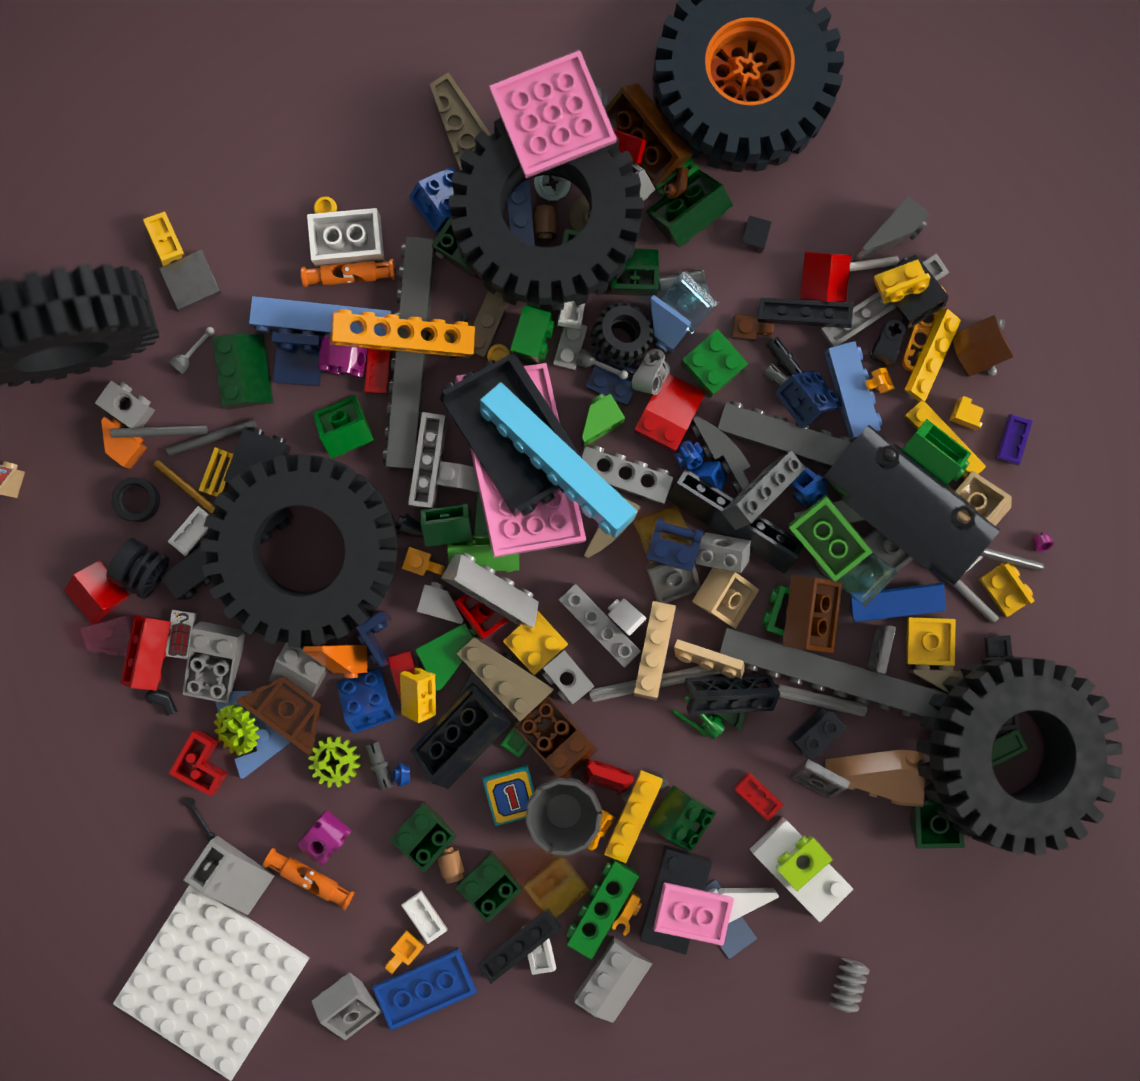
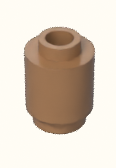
[534,205,557,241]
[437,846,465,884]

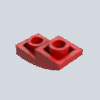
[388,650,417,702]

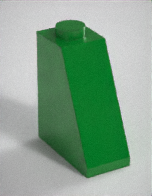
[416,623,479,691]

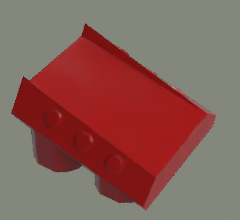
[583,759,634,795]

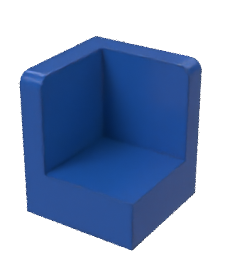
[691,461,728,491]

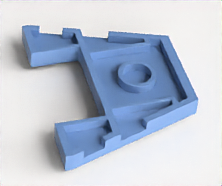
[215,691,291,779]

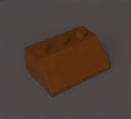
[783,575,842,653]

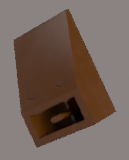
[513,695,598,778]

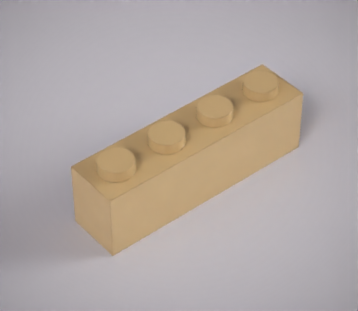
[634,601,676,701]

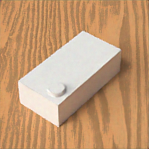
[750,816,853,922]

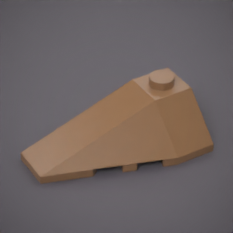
[824,750,925,807]

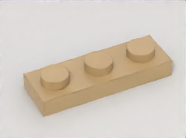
[674,639,744,678]

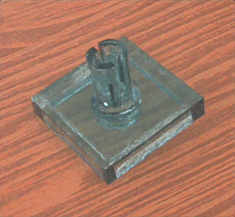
[661,271,718,334]
[831,552,898,607]

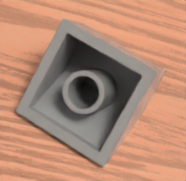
[269,642,329,697]
[312,972,382,1040]

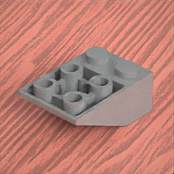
[182,621,245,704]
[184,836,275,915]

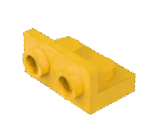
[873,259,930,303]
[979,563,1035,617]

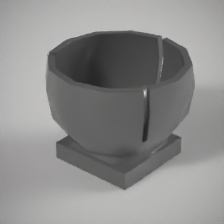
[525,777,602,856]

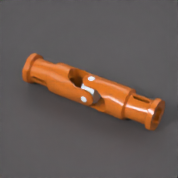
[301,259,396,288]
[262,848,355,911]

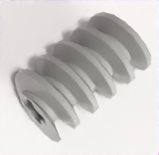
[828,958,870,1013]

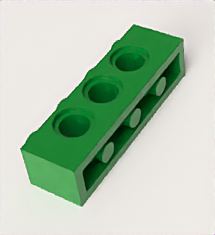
[565,859,639,960]

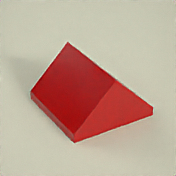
[800,251,851,302]
[64,560,130,626]
[454,594,509,640]

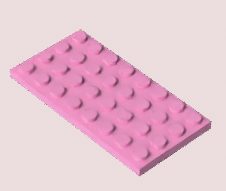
[455,363,586,558]

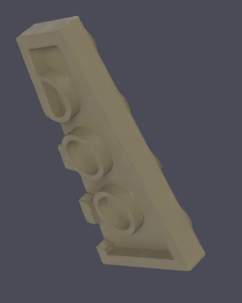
[429,72,491,171]
[456,637,554,721]

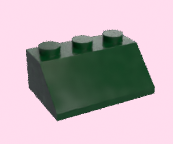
[646,169,733,248]
[212,334,274,410]

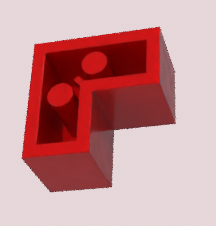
[169,729,228,796]

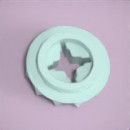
[534,175,571,202]

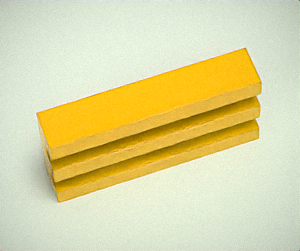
[199,447,233,497]

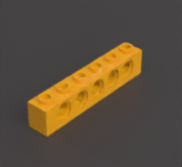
[330,309,475,358]

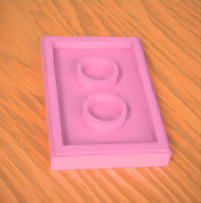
[653,882,734,946]

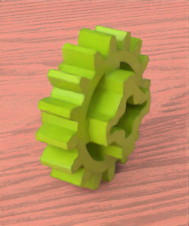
[214,704,260,756]
[309,736,360,788]

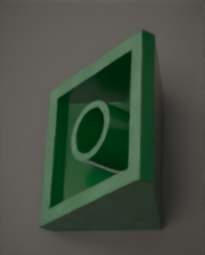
[910,800,965,849]

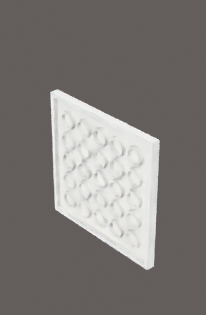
[113,885,310,1081]

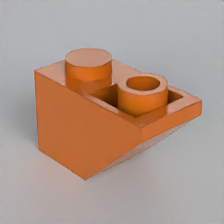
[101,417,147,469]

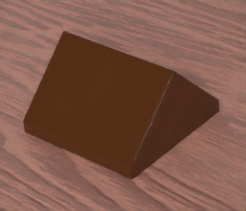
[953,315,1014,377]

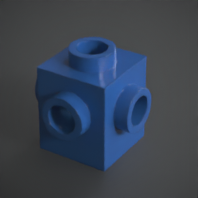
[790,467,829,507]

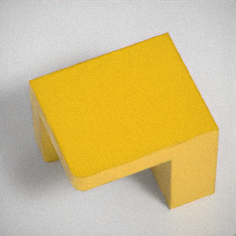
[949,396,984,430]

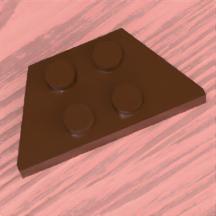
[236,676,321,755]

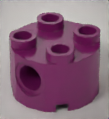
[317,336,367,378]
[296,809,352,867]

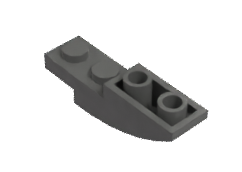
[690,417,751,495]

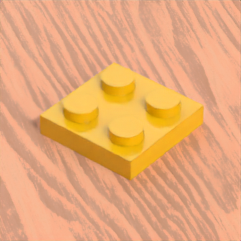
[503,610,568,675]
[906,617,956,666]

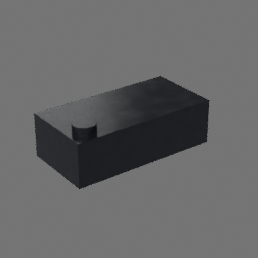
[639,844,712,955]

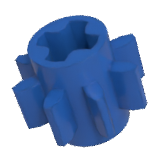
[674,441,705,470]

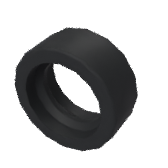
[112,477,160,522]

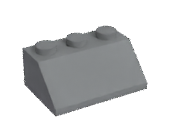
[574,937,653,1023]

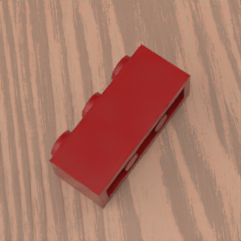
[120,615,171,691]

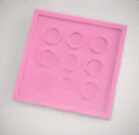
[489,50,617,178]

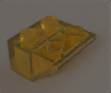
[633,506,693,565]
[524,855,590,918]

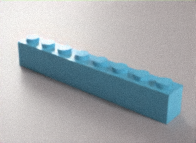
[480,382,637,538]

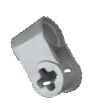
[632,349,670,395]

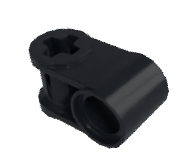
[870,319,905,367]

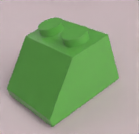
[582,394,625,447]

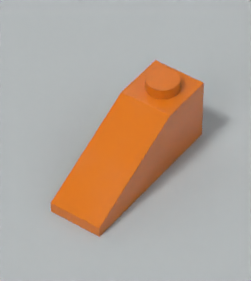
[303,645,367,678]

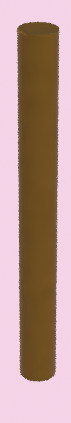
[153,459,216,514]

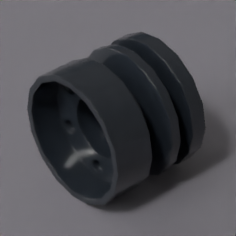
[106,538,169,599]

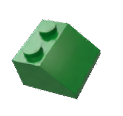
[313,395,374,459]

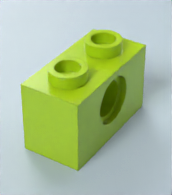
[775,835,833,892]

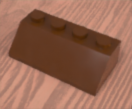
[605,83,694,188]

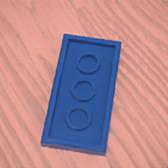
[372,948,477,1031]

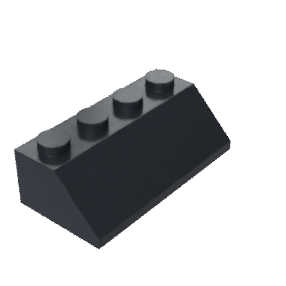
[410,685,511,789]

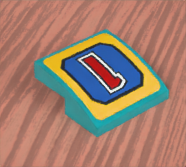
[483,765,535,826]

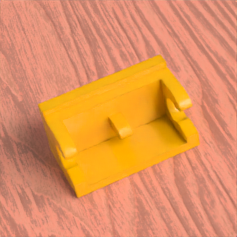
[143,211,184,267]
[400,668,436,724]

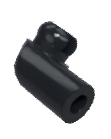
[145,689,178,716]

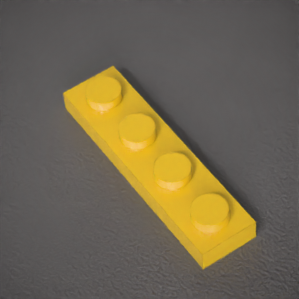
[905,309,961,402]
[904,401,986,480]
[604,770,663,863]

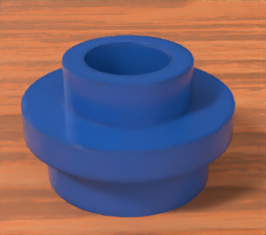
[392,763,410,787]

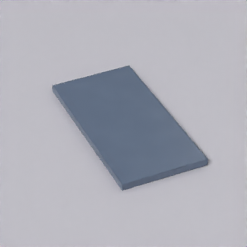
[704,879,757,959]

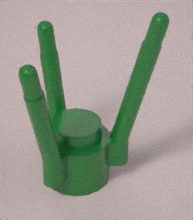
[672,696,725,740]

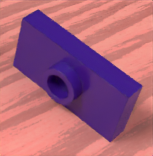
[995,414,1033,465]

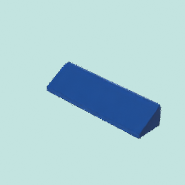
[850,583,946,622]

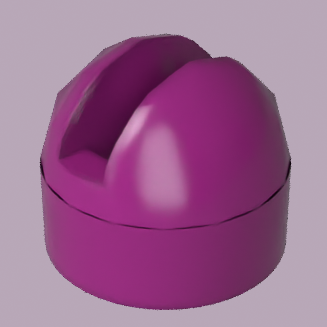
[1032,532,1054,552]

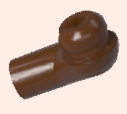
[663,167,688,199]

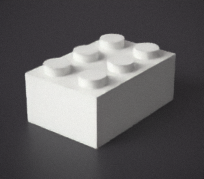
[307,208,384,267]

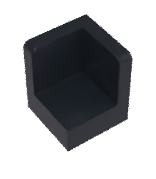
[742,216,772,253]

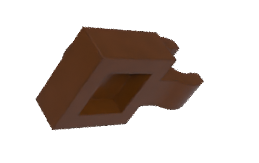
[732,314,774,341]

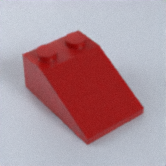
[633,374,706,453]

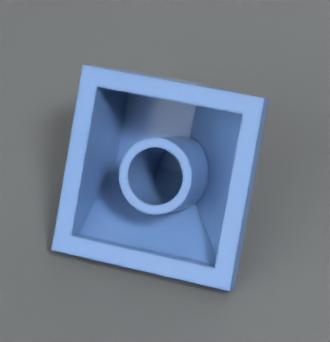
[648,295,692,354]

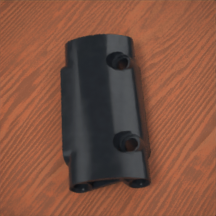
[822,425,1000,586]

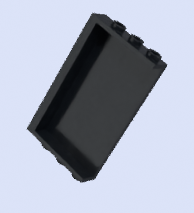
[440,352,583,517]

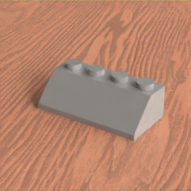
[441,553,539,628]

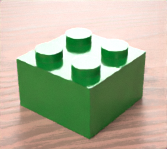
[510,305,555,365]
[681,329,748,398]

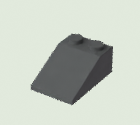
[853,196,930,262]

